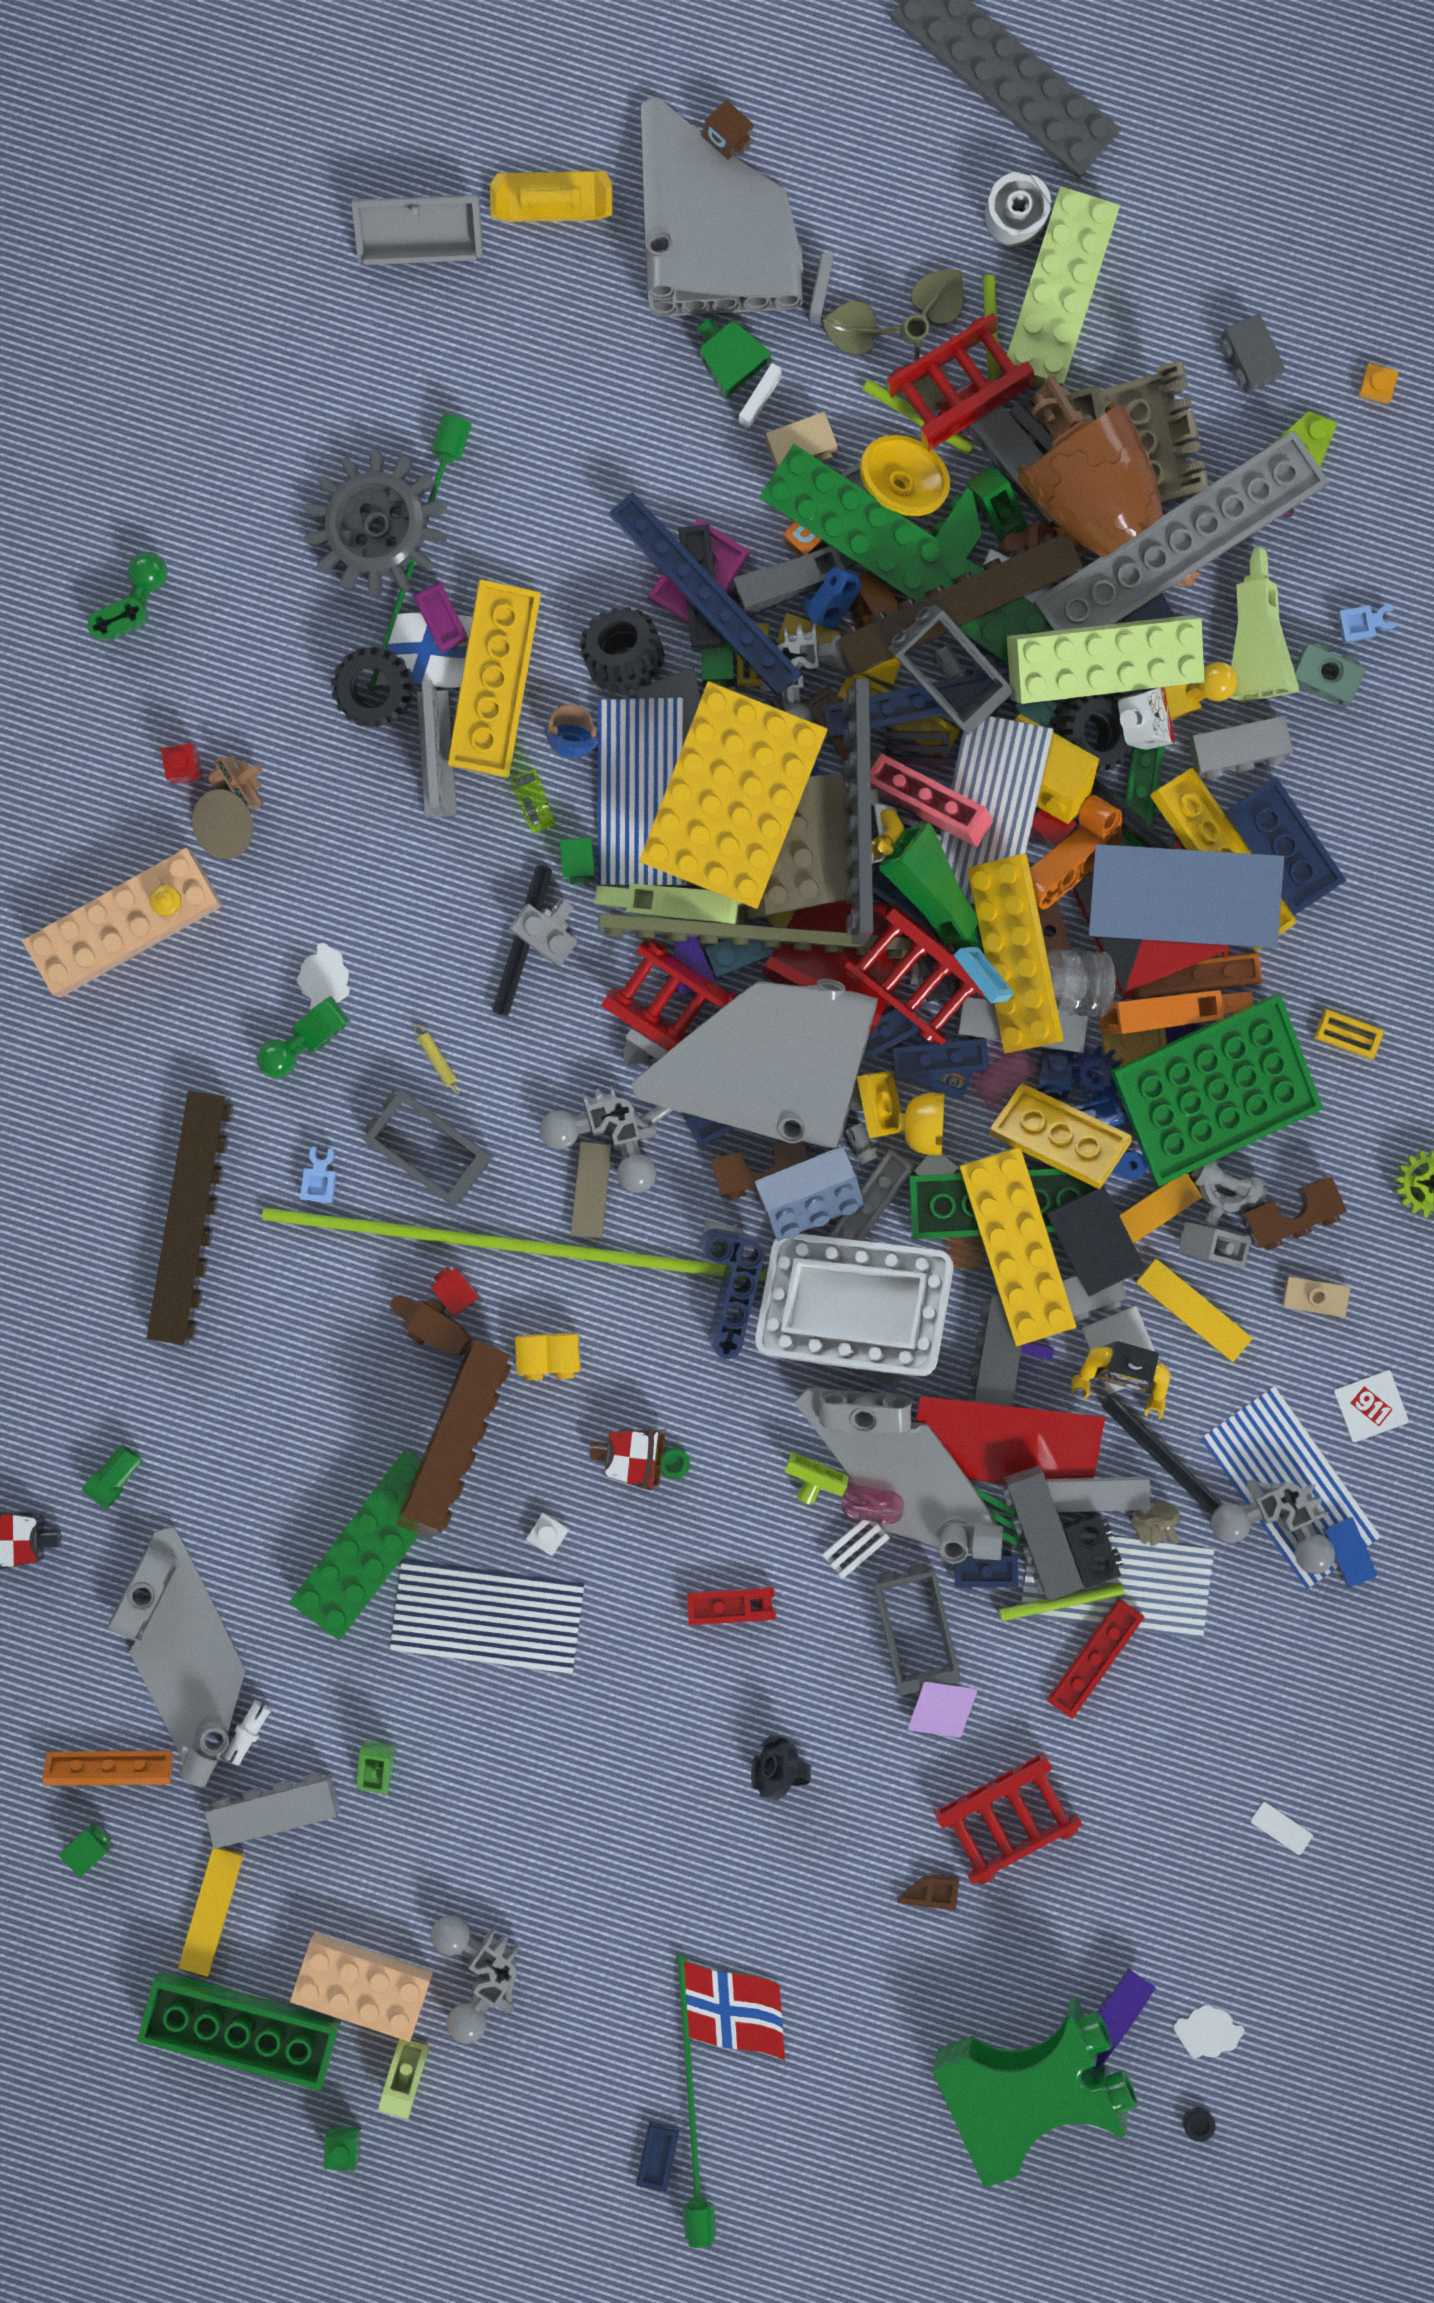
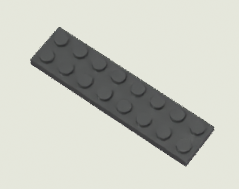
[890,0,1121,179]
[842,679,873,944]

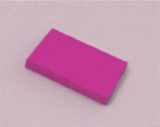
[648,518,751,625]

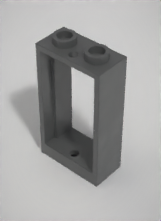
[887,604,1014,735]
[363,1089,494,1207]
[872,1564,961,1696]

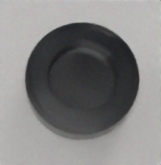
[1183,2107,1216,2142]

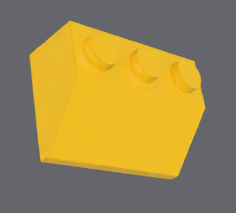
[1015,714,1099,824]

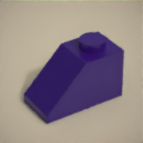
[665,937,715,998]

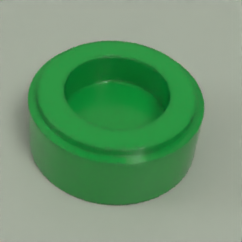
[661,1447,690,1479]

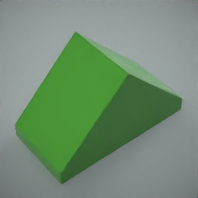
[357,1740,396,1794]

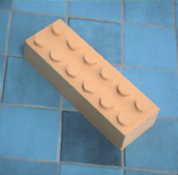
[22,848,223,998]

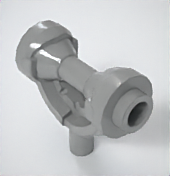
[1191,1160,1268,1226]

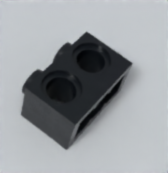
[1062,1513,1123,1588]

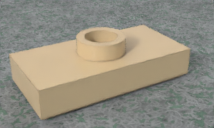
[1282,1276,1351,1318]

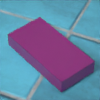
[413,582,468,653]

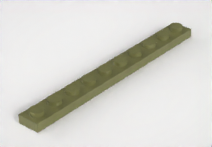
[598,914,913,958]

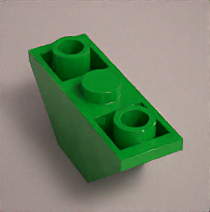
[930,488,982,559]

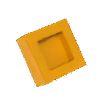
[1358,363,1399,405]

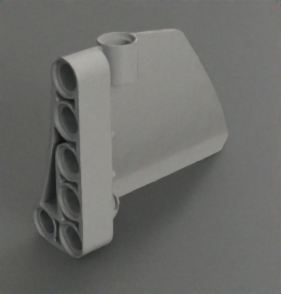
[641,96,803,317]
[631,979,878,1150]

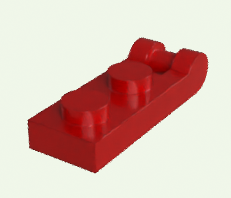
[687,1586,776,1625]

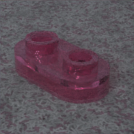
[841,1485,904,1524]

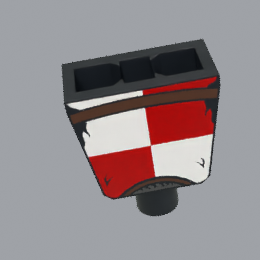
[0,1508,62,1569]

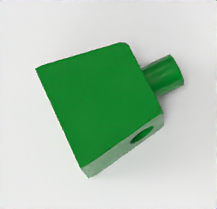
[697,318,771,399]

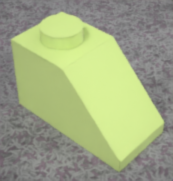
[378,2039,430,2120]

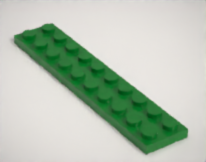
[759,443,1050,664]

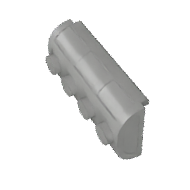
[351,194,483,265]

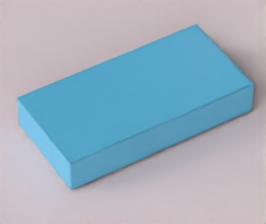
[954,947,1014,1003]

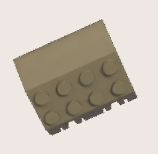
[1070,361,1209,505]
[746,774,851,921]

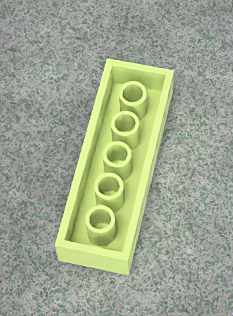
[1000,186,1120,388]
[1007,615,1205,704]

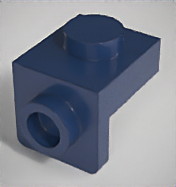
[1037,1048,1074,1100]

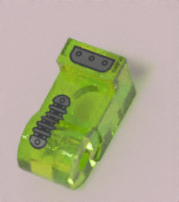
[509,769,556,834]

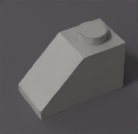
[1178,1222,1251,1269]

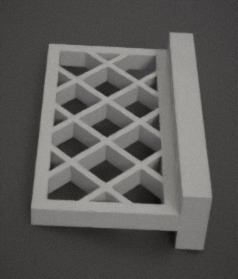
[417,680,457,818]

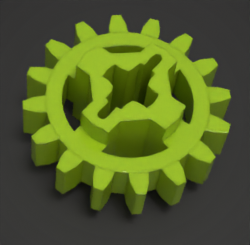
[1394,1150,1434,1218]

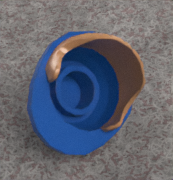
[544,705,599,759]

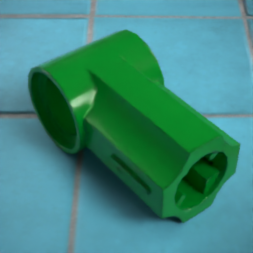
[81,1444,143,1510]

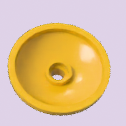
[860,435,950,516]

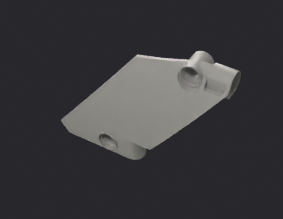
[794,1388,1003,1564]

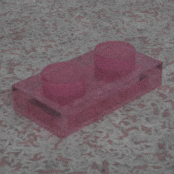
[970,1050,1039,1108]

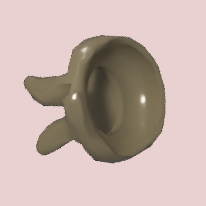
[1131,1502,1181,1546]

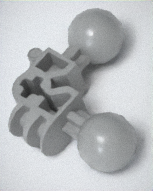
[759,624,846,722]
[539,1085,657,1193]
[1211,1479,1335,1574]
[431,1915,520,2044]

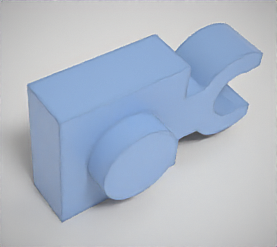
[1337,605,1397,644]
[300,1147,337,1203]

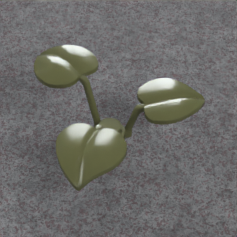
[823,269,964,413]

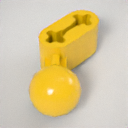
[1165,661,1238,721]

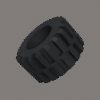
[580,607,665,694]
[331,647,414,727]
[1049,693,1132,772]

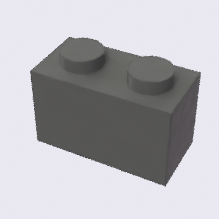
[1219,313,1286,393]

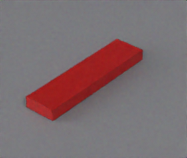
[1046,1597,1145,1719]

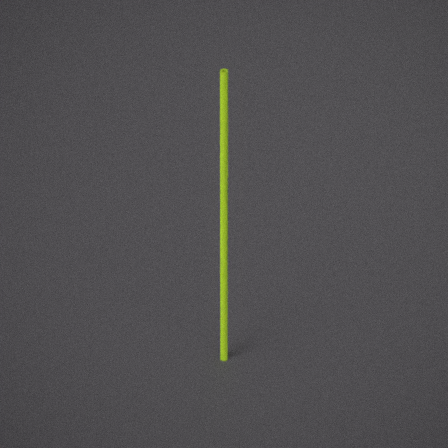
[262,1208,768,1282]

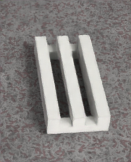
[738,363,782,429]
[822,1514,890,1579]

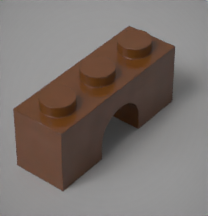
[711,1141,809,1200]
[1240,1176,1347,1251]

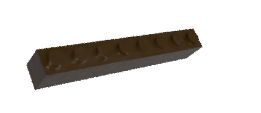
[834,531,1083,678]
[146,1090,233,1345]

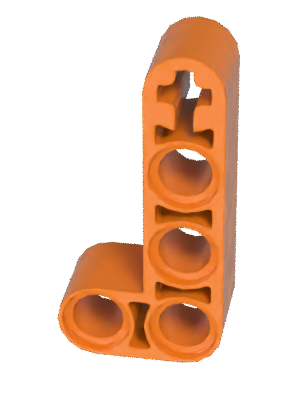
[1030,795,1122,910]

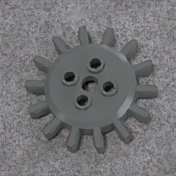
[304,450,447,597]

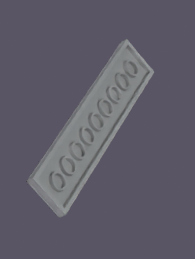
[1033,431,1329,631]

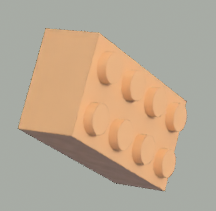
[290,1933,433,2042]

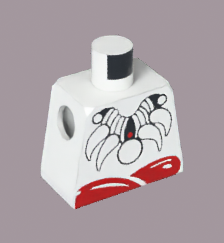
[1118,687,1175,750]

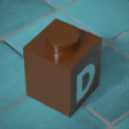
[701,99,754,160]

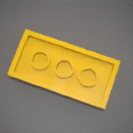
[990,1083,1132,1189]

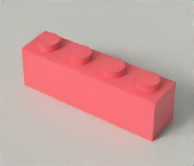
[870,753,993,847]

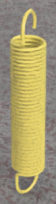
[414,1024,459,1094]

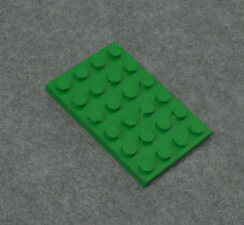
[1110,994,1323,1187]

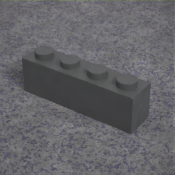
[968,405,1054,527]
[966,1295,1022,1406]
[1002,1465,1084,1601]

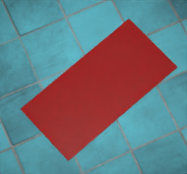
[916,1396,1106,1484]

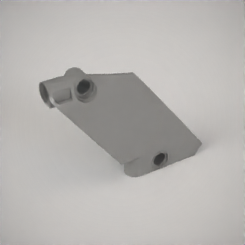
[107,1526,246,1787]

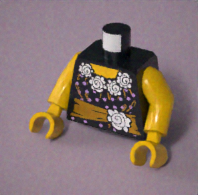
[1071,1341,1171,1420]

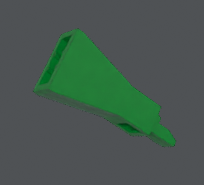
[878,822,985,955]

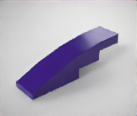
[1092,1968,1156,2068]

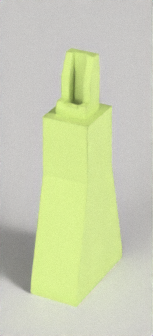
[1229,547,1299,703]
[594,883,747,925]

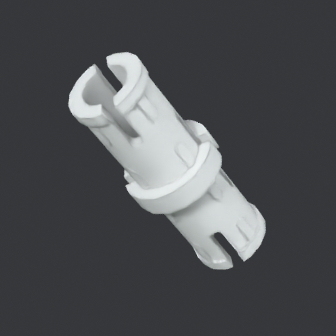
[222,1700,272,1765]

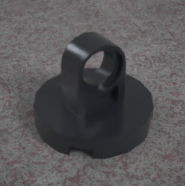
[751,1735,811,1800]

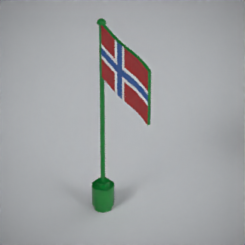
[675,1954,785,2248]

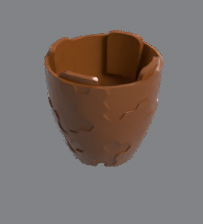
[1016,401,1163,558]

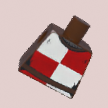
[590,1429,666,1491]

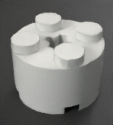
[985,172,1051,247]

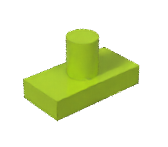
[784,1451,849,1505]

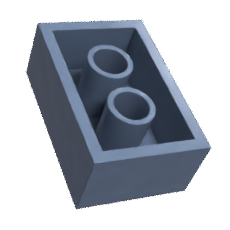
[754,1146,864,1241]

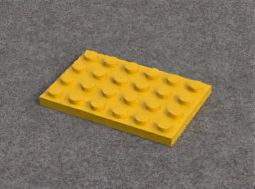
[639,681,828,909]

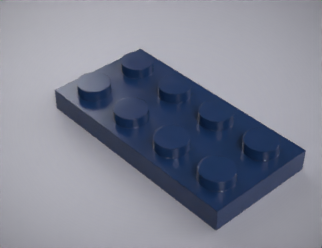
[1223,777,1347,916]

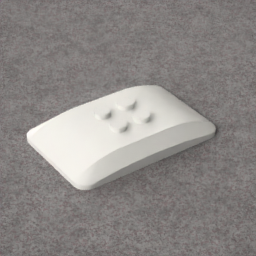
[755,1234,954,1376]

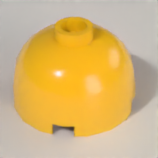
[898,1093,945,1156]

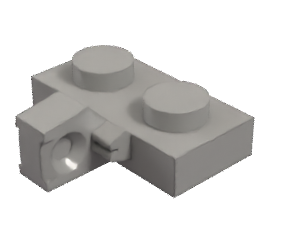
[508,900,578,966]

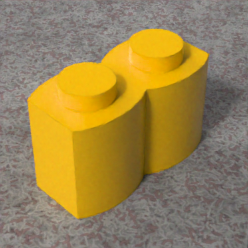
[515,1333,581,1380]

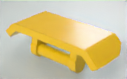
[490,171,612,222]

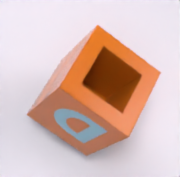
[782,522,824,557]

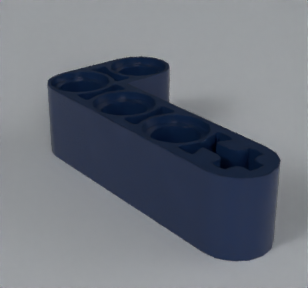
[701,1228,764,1359]

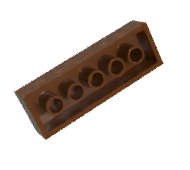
[395,1340,512,1539]

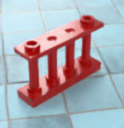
[886,313,1035,451]
[844,903,985,1045]
[600,939,738,1051]
[934,1752,1083,1885]

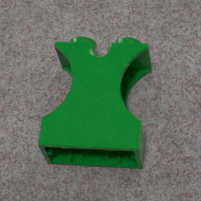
[932,1996,1138,2188]

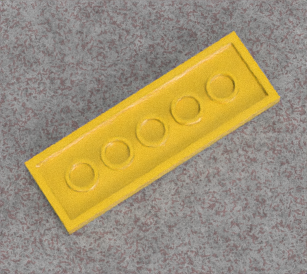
[446,579,541,778]
[1150,767,1297,951]
[967,854,1064,1054]
[959,1146,1077,1347]

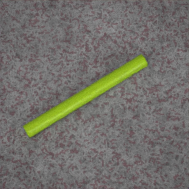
[983,275,1000,383]
[862,379,975,455]
[999,1582,1124,1621]

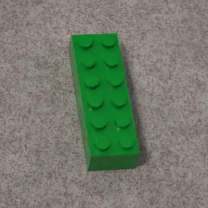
[907,1169,1095,1239]
[289,1448,422,1641]
[137,1971,342,2091]

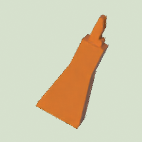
[1098,990,1253,1035]

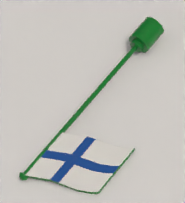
[367,414,472,691]

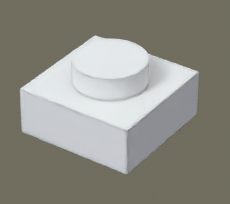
[526,1512,570,1556]

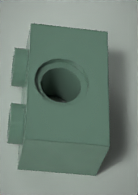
[1294,643,1366,708]

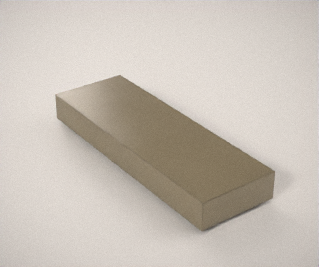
[571,1142,612,1238]

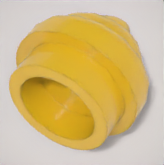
[149,884,182,916]

